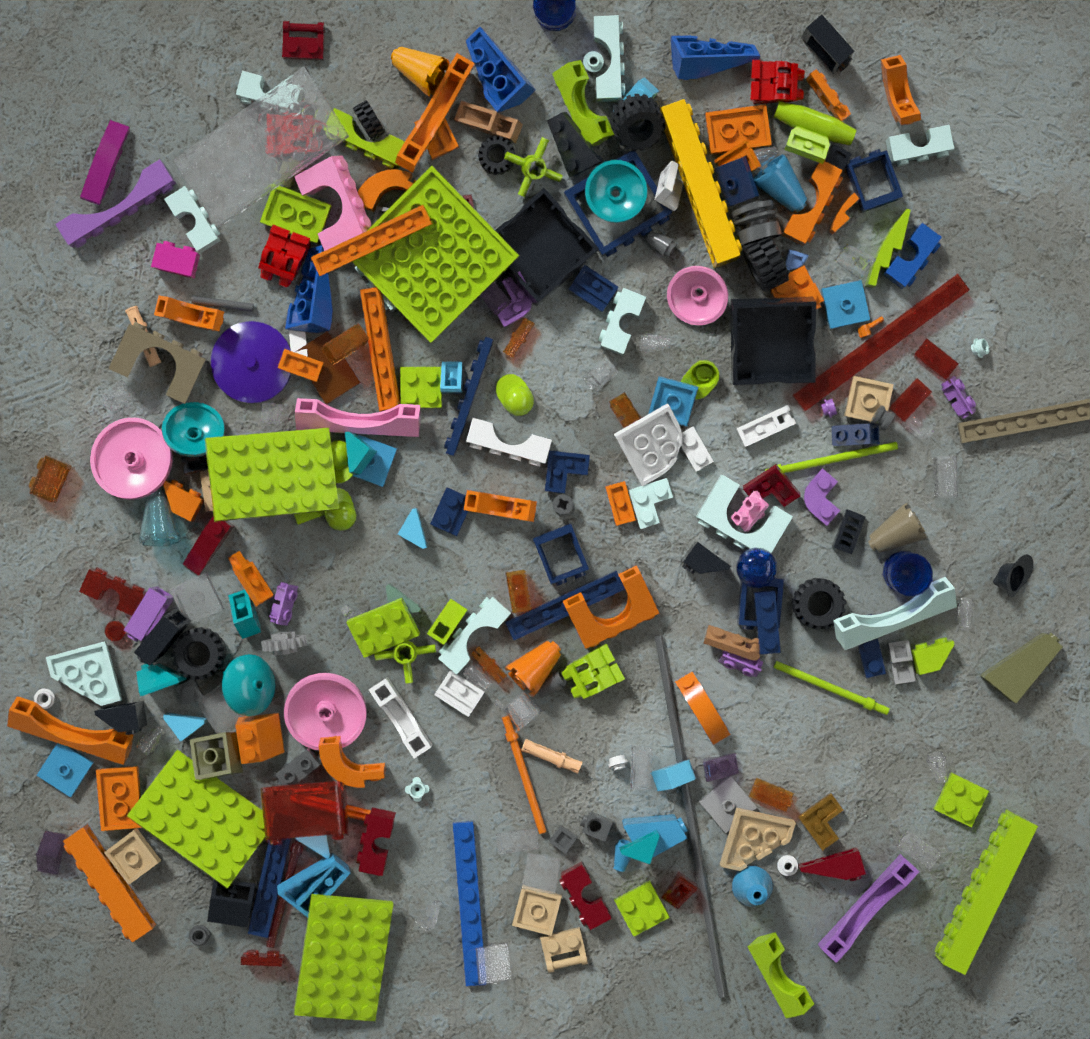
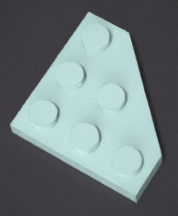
[46,641,122,706]

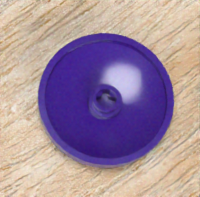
[211,321,292,403]

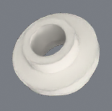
[34,688,55,709]
[608,755,629,771]
[777,855,798,876]

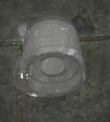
[495,691,543,733]

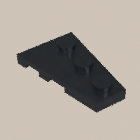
[547,112,604,178]

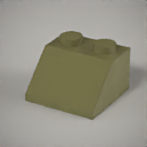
[190,732,243,780]

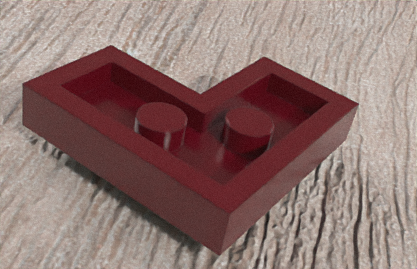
[743,464,801,507]

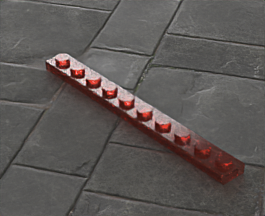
[792,274,970,412]

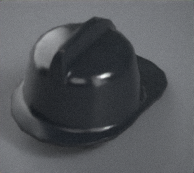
[993,554,1034,597]

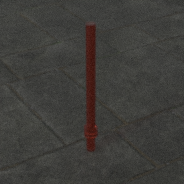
[266,828,304,948]

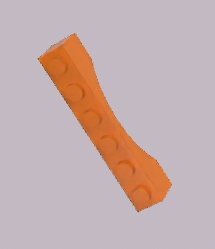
[395,53,475,173]
[7,696,134,765]

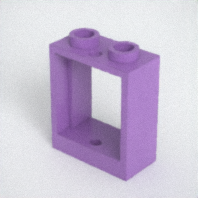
[124,586,175,642]

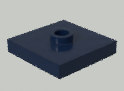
[712,156,759,208]

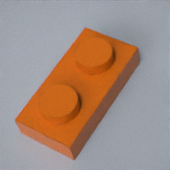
[278,349,324,382]
[605,481,636,526]

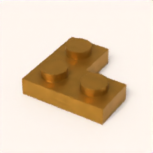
[798,793,843,851]

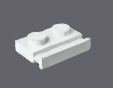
[434,670,485,717]

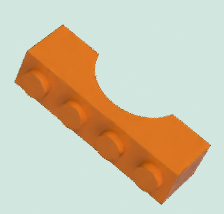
[782,161,843,246]

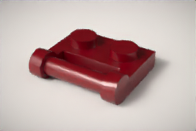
[282,21,325,60]

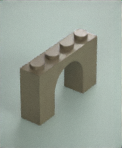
[108,322,206,404]

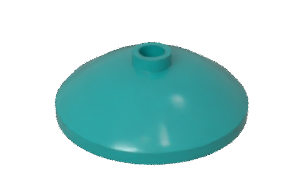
[585,160,647,223]
[162,402,224,457]
[222,654,275,716]

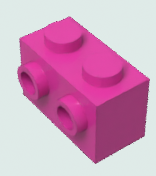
[151,241,200,279]

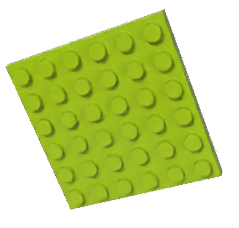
[353,166,520,343]

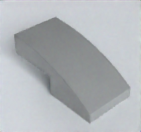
[888,640,915,686]

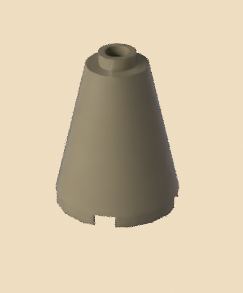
[868,502,928,553]

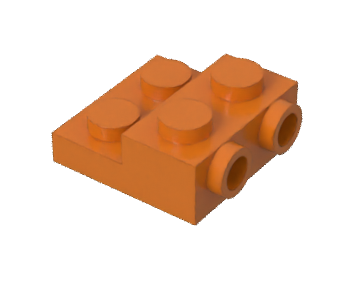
[770,265,824,310]

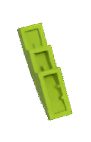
[865,209,911,288]

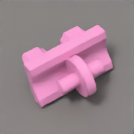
[731,491,769,532]

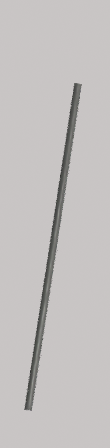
[654,635,727,998]

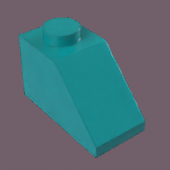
[228,589,261,639]

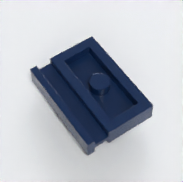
[568,265,619,312]
[430,487,468,536]

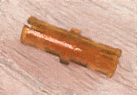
[502,317,535,358]
[470,645,507,684]

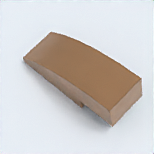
[454,101,523,144]

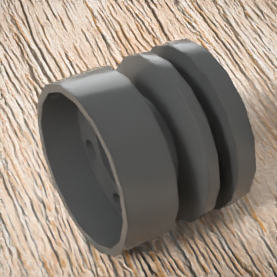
[731,200,782,247]

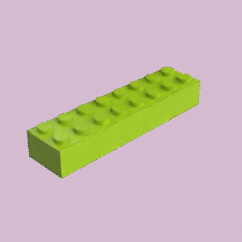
[935,809,1038,975]

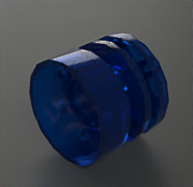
[533,0,576,31]
[883,551,933,596]

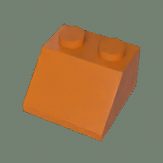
[235,713,285,764]

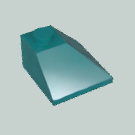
[136,663,187,697]

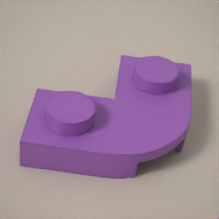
[494,271,532,328]
[804,468,840,526]

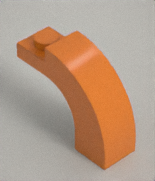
[881,55,921,125]
[358,169,416,212]
[154,295,225,332]
[464,490,537,522]
[675,672,731,745]
[318,736,386,788]

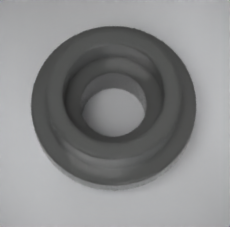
[189,925,210,946]

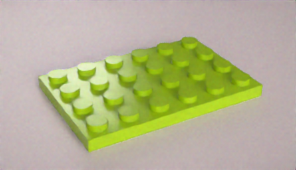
[205,428,339,522]
[127,749,274,889]
[294,894,393,1021]

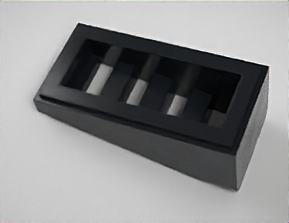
[831,509,866,554]

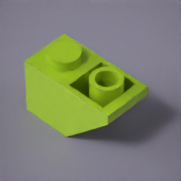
[427,598,468,645]
[911,637,955,675]

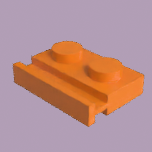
[414,119,459,160]
[714,140,761,173]

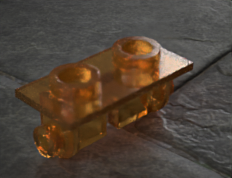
[609,392,642,428]
[749,778,794,812]

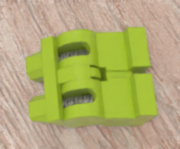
[562,644,625,699]

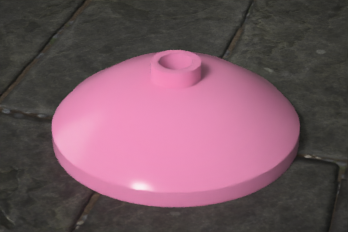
[667,266,728,325]

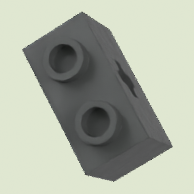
[275,748,322,791]

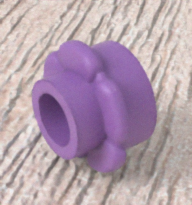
[821,399,837,418]

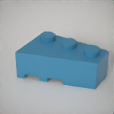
[277,853,350,918]

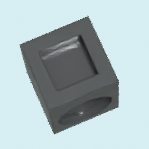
[580,811,613,842]

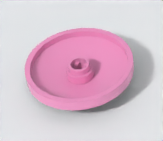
[90,418,173,500]
[284,673,367,751]

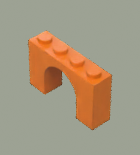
[563,565,659,649]

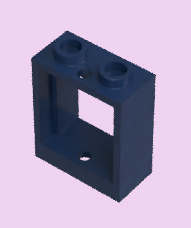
[845,149,903,213]
[533,524,589,586]
[737,575,784,630]

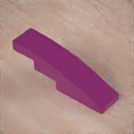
[80,120,130,205]

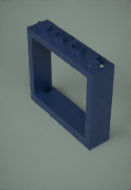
[564,151,672,258]

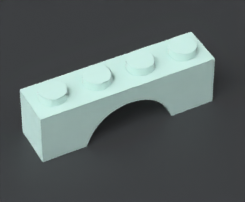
[593,15,625,103]
[438,597,511,675]

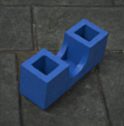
[882,223,942,289]

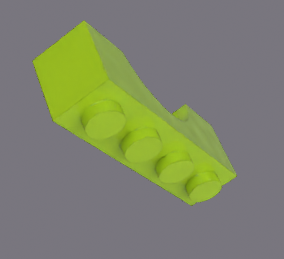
[552,60,614,146]
[324,108,405,169]
[747,932,814,1019]

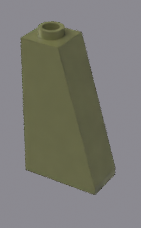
[980,633,1063,704]

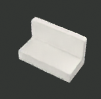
[654,161,683,211]

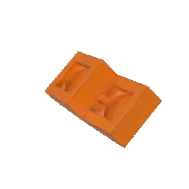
[829,193,860,235]

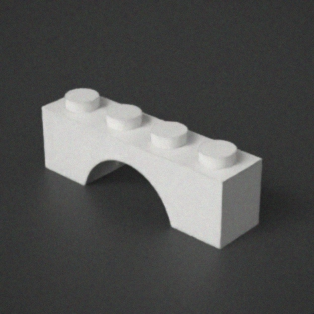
[466,418,552,467]
[369,677,433,758]

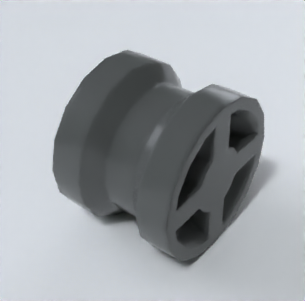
[870,405,896,431]
[553,494,573,514]

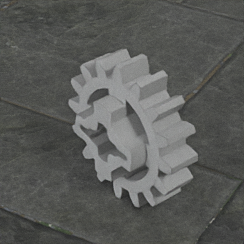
[261,631,307,655]

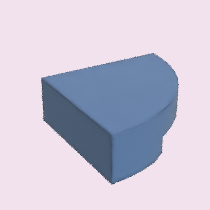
[785,249,809,271]

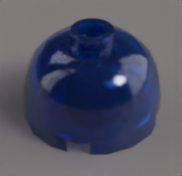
[736,547,778,588]

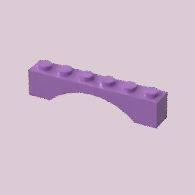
[55,159,177,248]
[818,854,920,963]

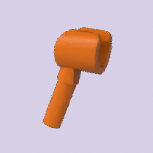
[858,316,884,338]

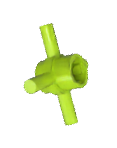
[504,137,563,197]
[374,640,436,683]

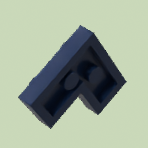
[545,450,590,493]

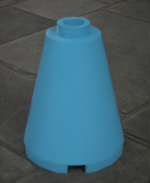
[753,154,807,212]
[732,866,773,907]

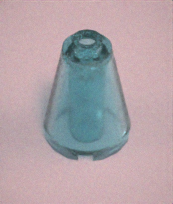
[139,489,181,546]

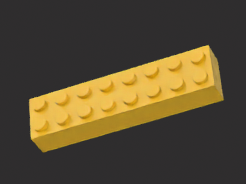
[660,99,742,268]

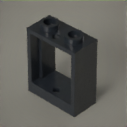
[801,14,855,74]
[134,608,191,666]

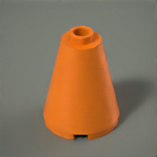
[505,641,561,697]

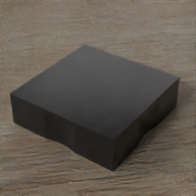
[495,188,599,307]
[731,297,816,385]

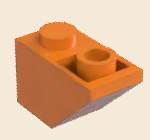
[163,479,204,521]

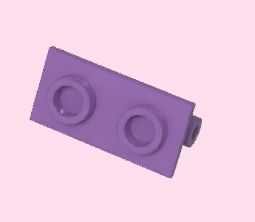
[941,376,976,419]
[269,582,298,626]
[718,650,763,677]

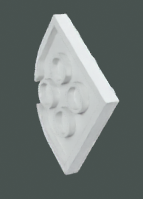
[614,404,682,486]

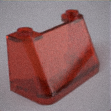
[261,781,349,845]

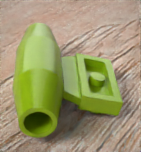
[774,102,856,164]

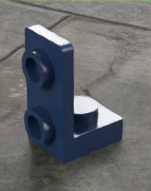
[831,423,880,446]

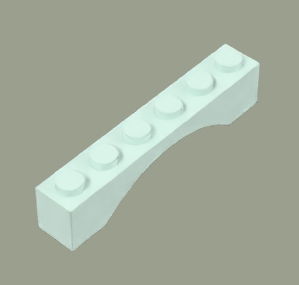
[834,577,957,650]

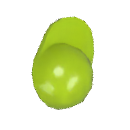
[681,360,719,399]
[496,374,534,416]
[331,441,353,484]
[323,488,356,531]

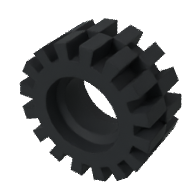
[353,100,385,141]
[478,136,515,175]

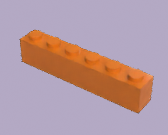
[63,824,156,943]

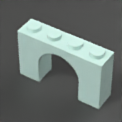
[696,475,793,560]

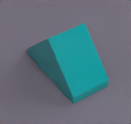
[345,432,377,475]
[619,830,660,864]

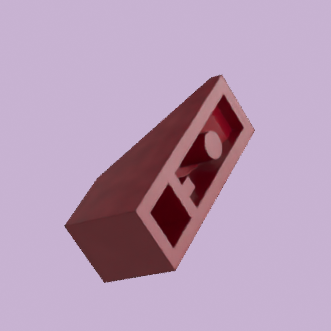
[183,515,235,576]
[798,847,866,881]

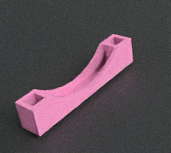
[295,398,420,437]

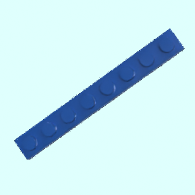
[453,821,486,986]

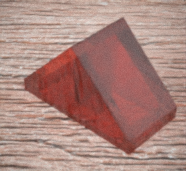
[661,872,698,909]

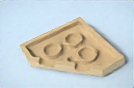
[720,808,796,871]

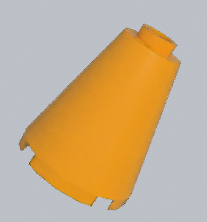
[391,47,450,96]

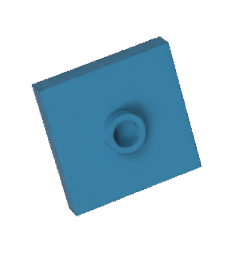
[821,280,870,329]
[648,376,698,426]
[353,435,397,487]
[37,743,94,797]

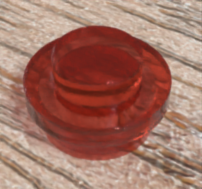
[105,621,126,641]

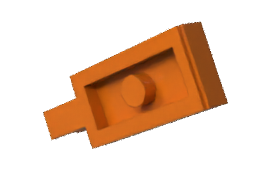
[806,69,851,121]
[228,551,274,606]

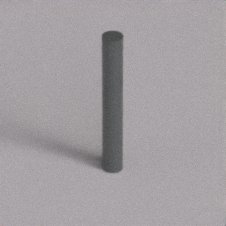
[192,296,254,312]

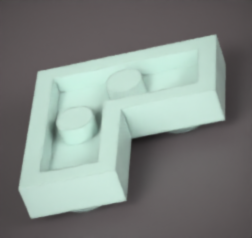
[628,478,673,529]

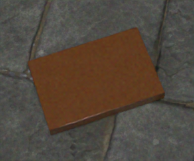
[295,331,361,405]

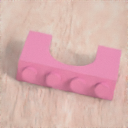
[294,156,371,251]

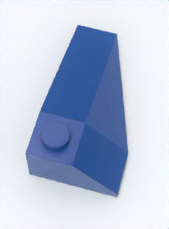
[466,27,536,113]
[671,35,760,80]
[285,245,333,333]

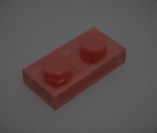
[913,338,959,380]
[889,378,932,422]
[241,950,285,967]

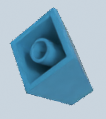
[622,814,688,858]

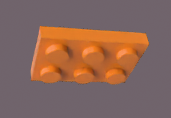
[705,104,772,155]
[96,766,142,831]

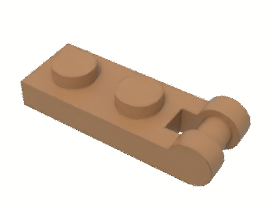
[703,625,760,661]

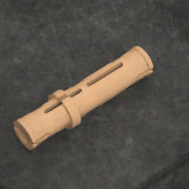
[125,306,161,367]
[521,739,582,774]

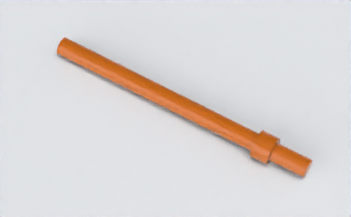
[502,715,547,834]

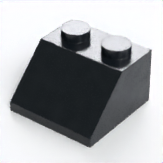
[681,541,731,574]
[94,701,147,735]

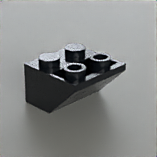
[207,880,255,928]

